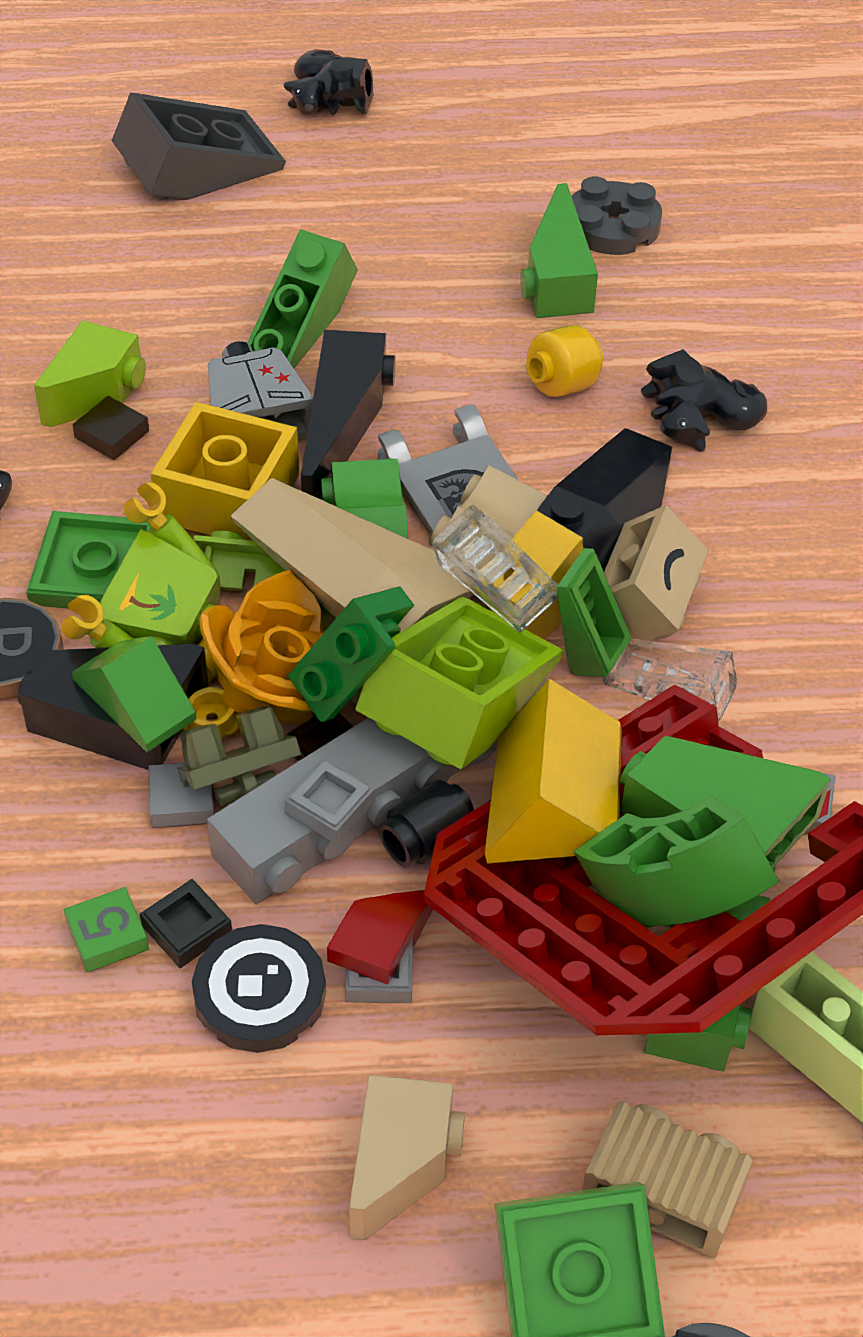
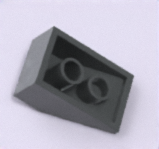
[111,92,286,199]

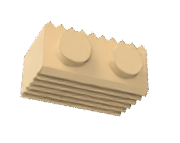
[582,1101,753,1258]

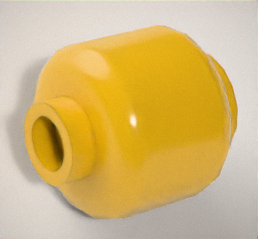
[526,325,604,397]

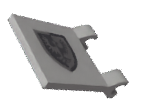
[378,404,518,536]

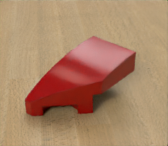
[327,890,433,985]

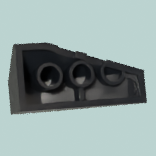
[537,428,672,572]

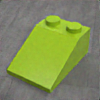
[355,596,564,770]

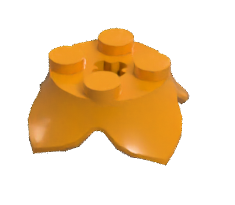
[199,569,325,725]

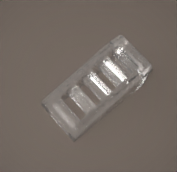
[432,505,558,633]
[602,638,737,721]

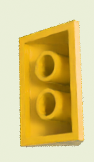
[485,679,622,864]

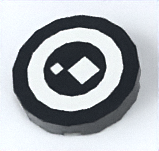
[192,924,326,1053]

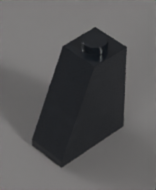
[18,644,209,770]

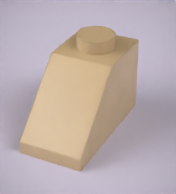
[349,1075,465,1240]

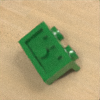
[288,586,414,722]

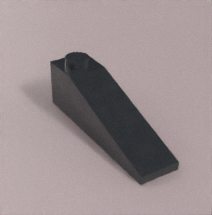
[301,330,396,500]

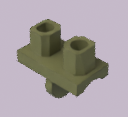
[177,706,301,807]

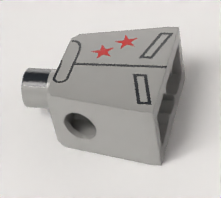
[208,341,313,441]

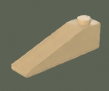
[231,478,476,632]

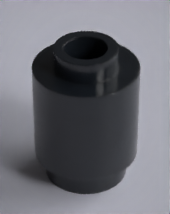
[378,779,474,867]

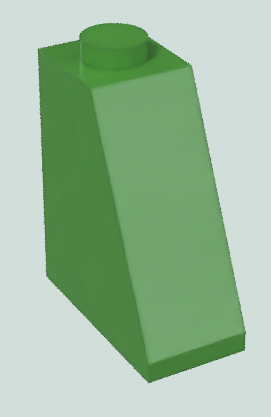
[620,736,831,869]

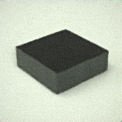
[140,879,232,968]

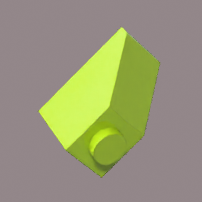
[34,320,146,427]

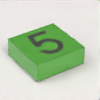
[63,887,149,972]

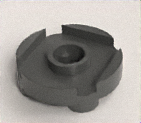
[571,176,662,255]

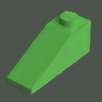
[520,183,598,318]

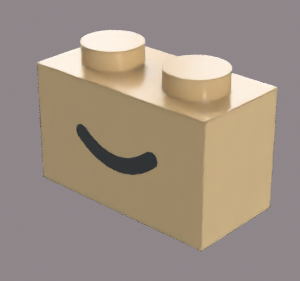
[604,505,708,646]

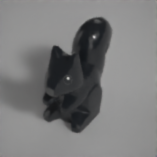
[284,49,374,115]
[641,349,767,451]

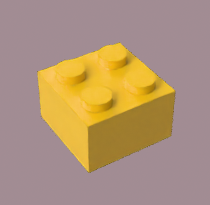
[150,402,299,540]

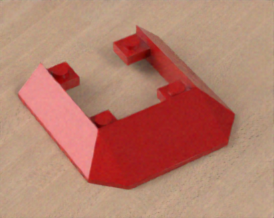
[424,685,863,1036]

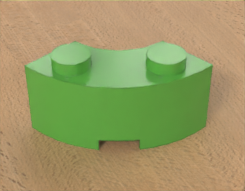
[321,458,408,539]
[573,796,779,928]

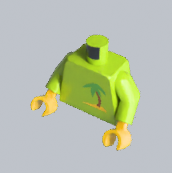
[61,482,234,648]

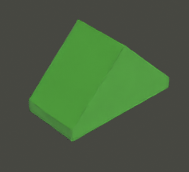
[71,636,197,752]

